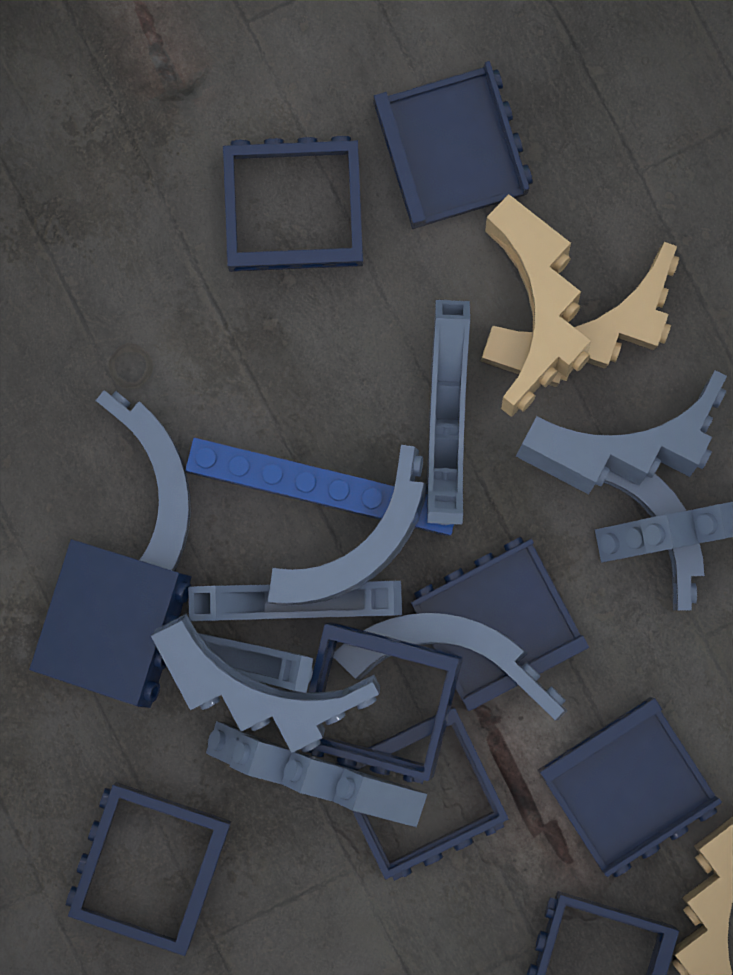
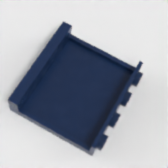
[373,61,533,229]
[410,537,589,711]
[29,539,192,708]
[537,697,722,877]

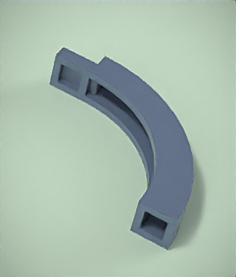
[96,390,191,571]
[268,445,428,605]
[604,471,705,610]
[188,581,402,621]
[198,633,313,693]

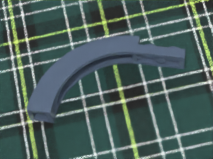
[334,613,568,720]

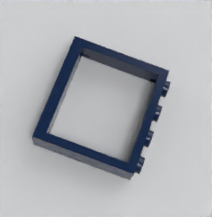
[223,136,363,272]
[308,622,463,784]
[335,706,509,881]
[65,782,232,956]
[527,891,679,975]

